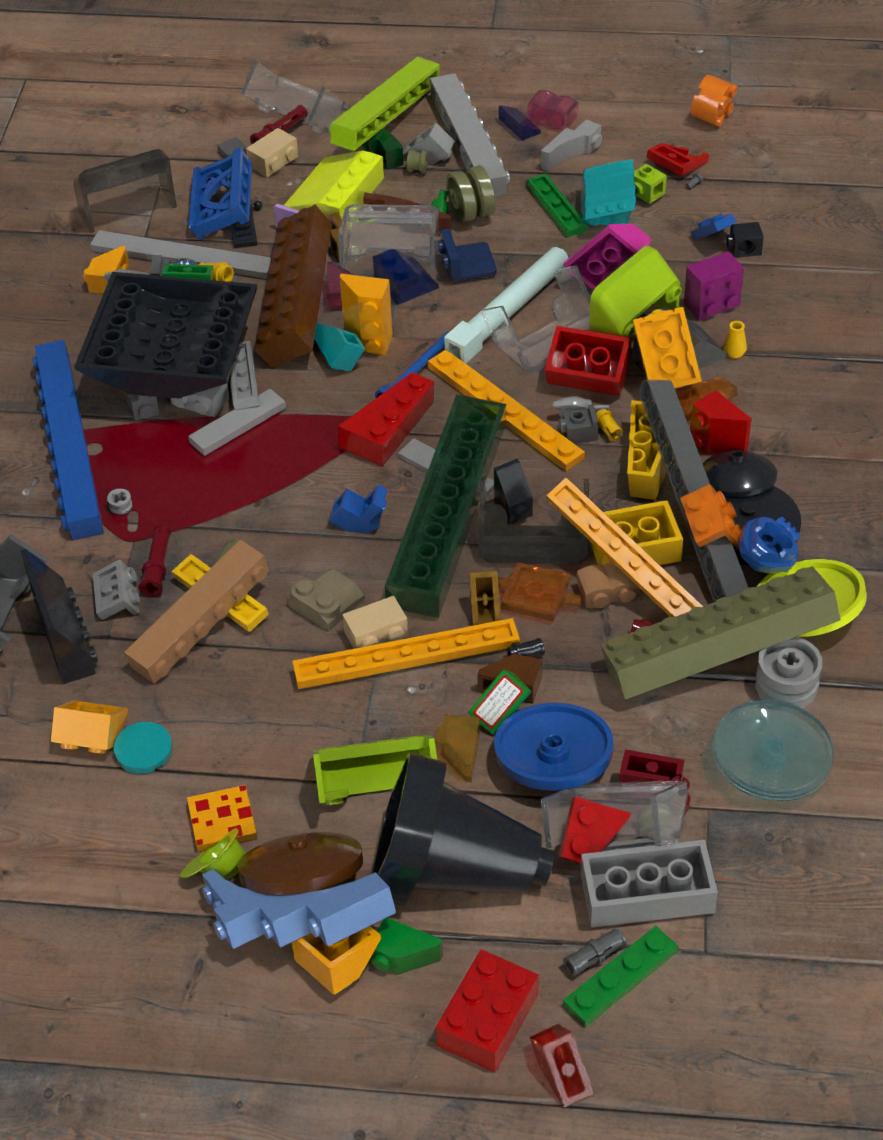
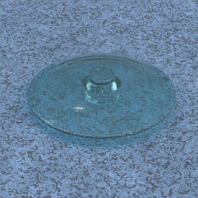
[713,700,834,802]

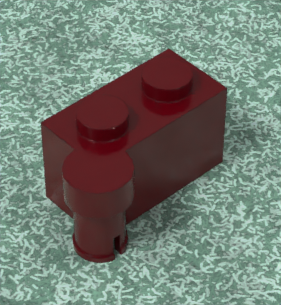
[618,749,690,815]

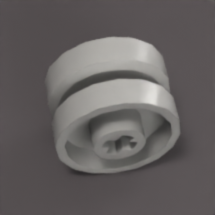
[755,637,822,711]

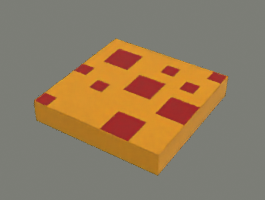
[187,785,257,852]

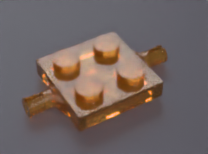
[498,562,583,622]

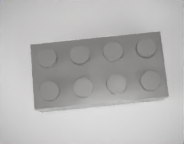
[581,840,718,928]

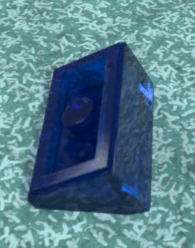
[498,105,541,141]

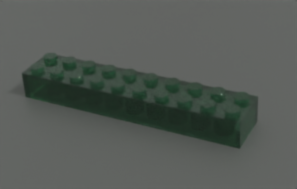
[385,394,506,618]

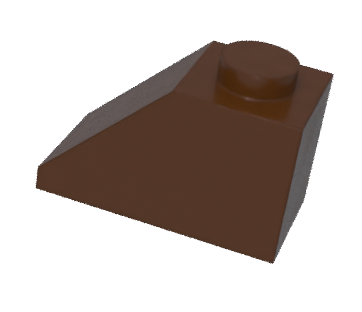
[477,654,542,704]

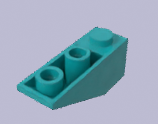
[314,322,365,372]

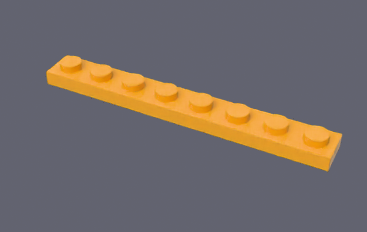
[428,349,585,472]
[546,478,703,617]
[292,618,520,689]

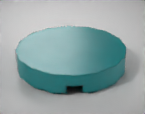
[114,722,173,774]

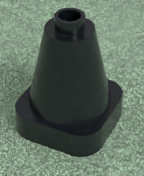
[371,752,555,906]

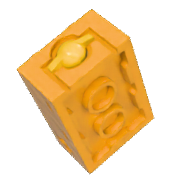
[632,307,702,388]

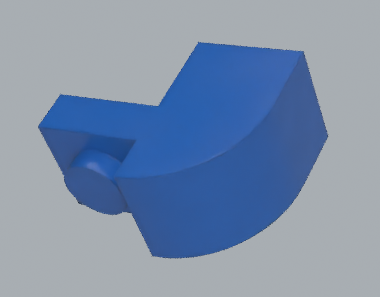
[329,484,387,533]

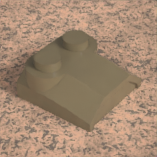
[287,569,365,632]

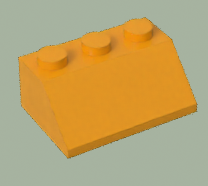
[340,274,393,355]

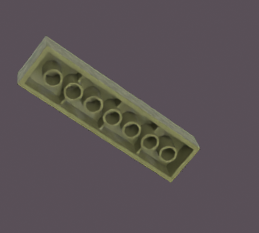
[600,566,841,700]

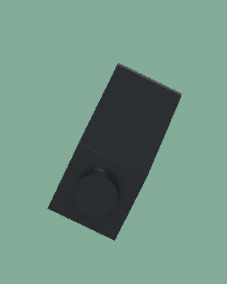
[494,459,533,525]

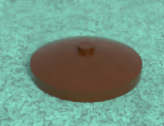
[238,832,363,895]

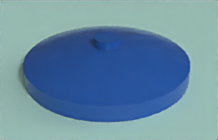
[494,703,613,791]

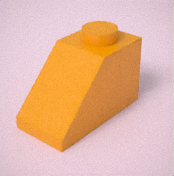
[83,246,129,294]

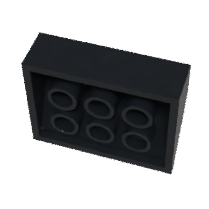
[20,549,98,684]

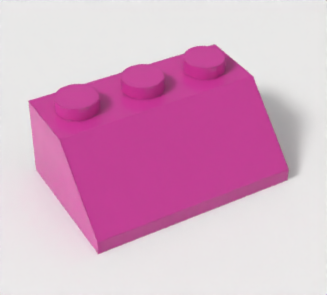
[563,224,651,290]

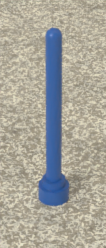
[375,332,449,399]

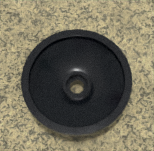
[702,450,777,497]

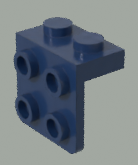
[437,229,497,282]

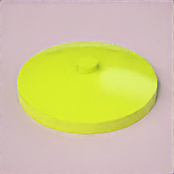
[757,559,867,637]

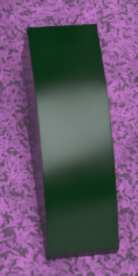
[362,128,404,170]

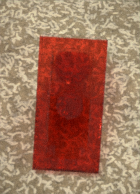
[529,1024,594,1107]

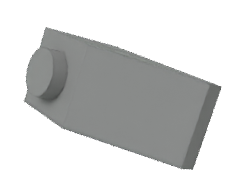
[403,123,455,165]

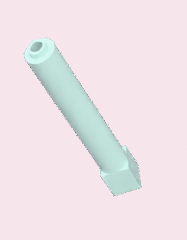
[444,247,568,363]

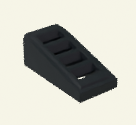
[231,203,258,248]

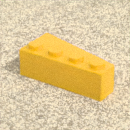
[627,400,667,500]

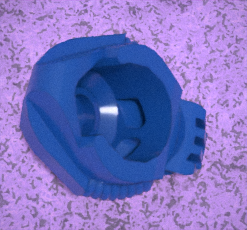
[739,517,801,573]

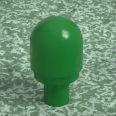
[430,189,449,214]

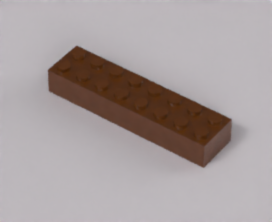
[255,204,332,369]

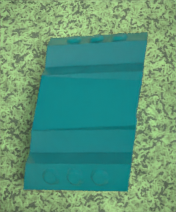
[580,159,636,226]

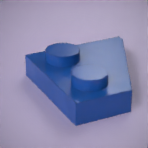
[691,213,736,240]

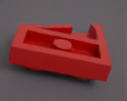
[646,143,709,176]
[558,797,631,864]

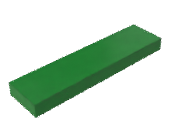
[526,173,588,238]

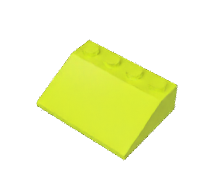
[283,150,384,227]

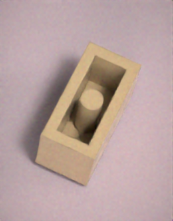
[246,128,299,177]
[342,596,409,649]

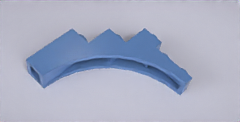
[202,869,396,949]

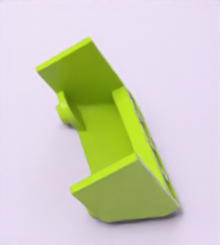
[589,245,682,340]
[313,735,437,805]

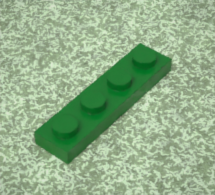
[563,925,678,1028]

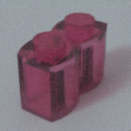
[527,90,578,130]

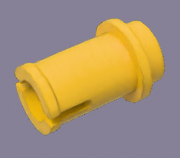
[596,409,623,441]

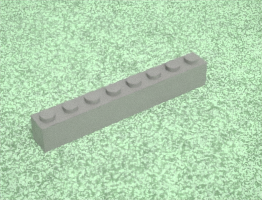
[430,73,510,197]

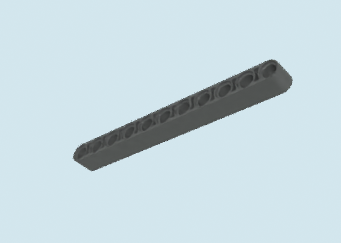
[640,380,748,602]

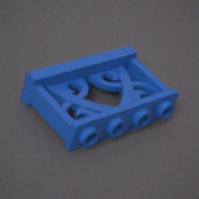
[188,147,252,240]

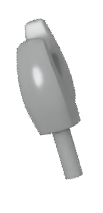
[553,396,609,418]

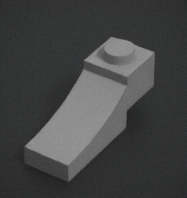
[541,119,602,172]

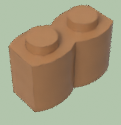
[577,561,640,608]

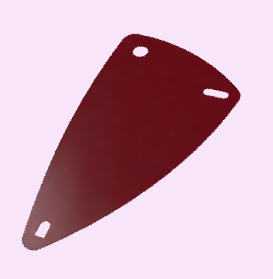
[84,414,351,542]

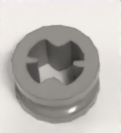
[107,489,132,515]

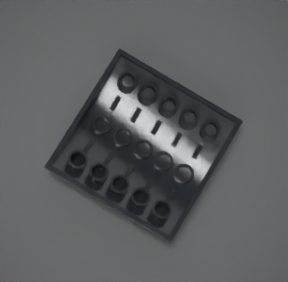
[74,272,257,399]

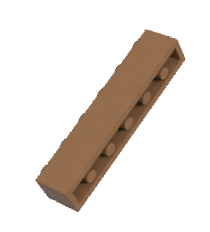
[124,539,269,684]

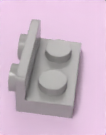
[93,559,140,620]

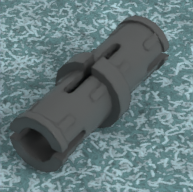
[563,927,626,976]

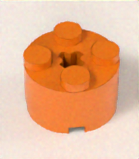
[690,74,738,127]

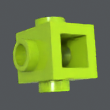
[634,164,667,204]

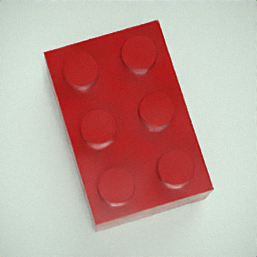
[545,325,632,396]
[436,949,539,1073]

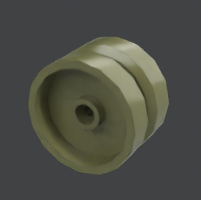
[446,165,496,223]

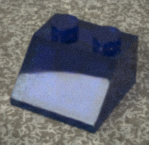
[373,248,439,305]

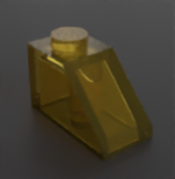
[436,714,480,783]

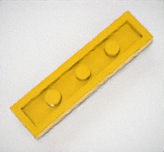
[172,554,269,632]

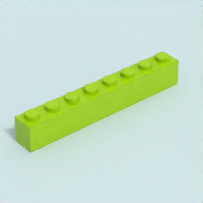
[329,57,440,151]

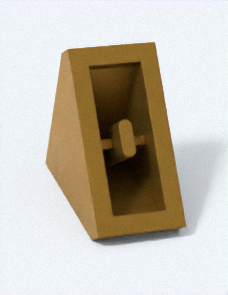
[469,571,501,626]

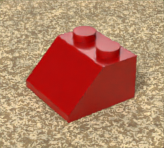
[690,390,752,456]

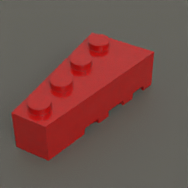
[338,372,434,466]

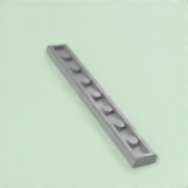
[90,230,271,279]

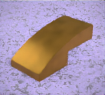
[330,212,345,262]

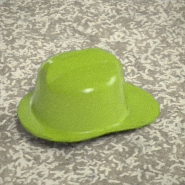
[180,828,246,880]

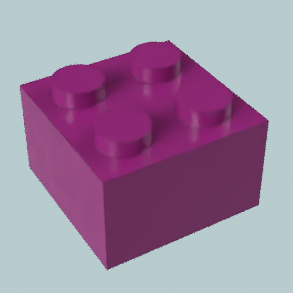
[684,251,744,321]

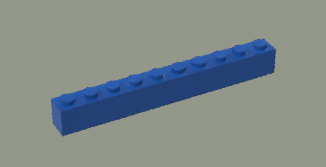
[32,340,104,540]

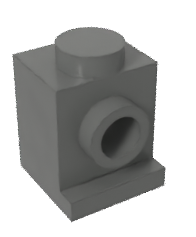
[559,404,598,443]

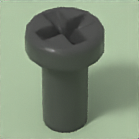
[685,173,703,190]

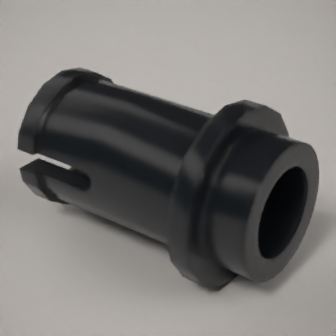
[507,638,545,657]

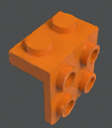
[680,484,742,551]

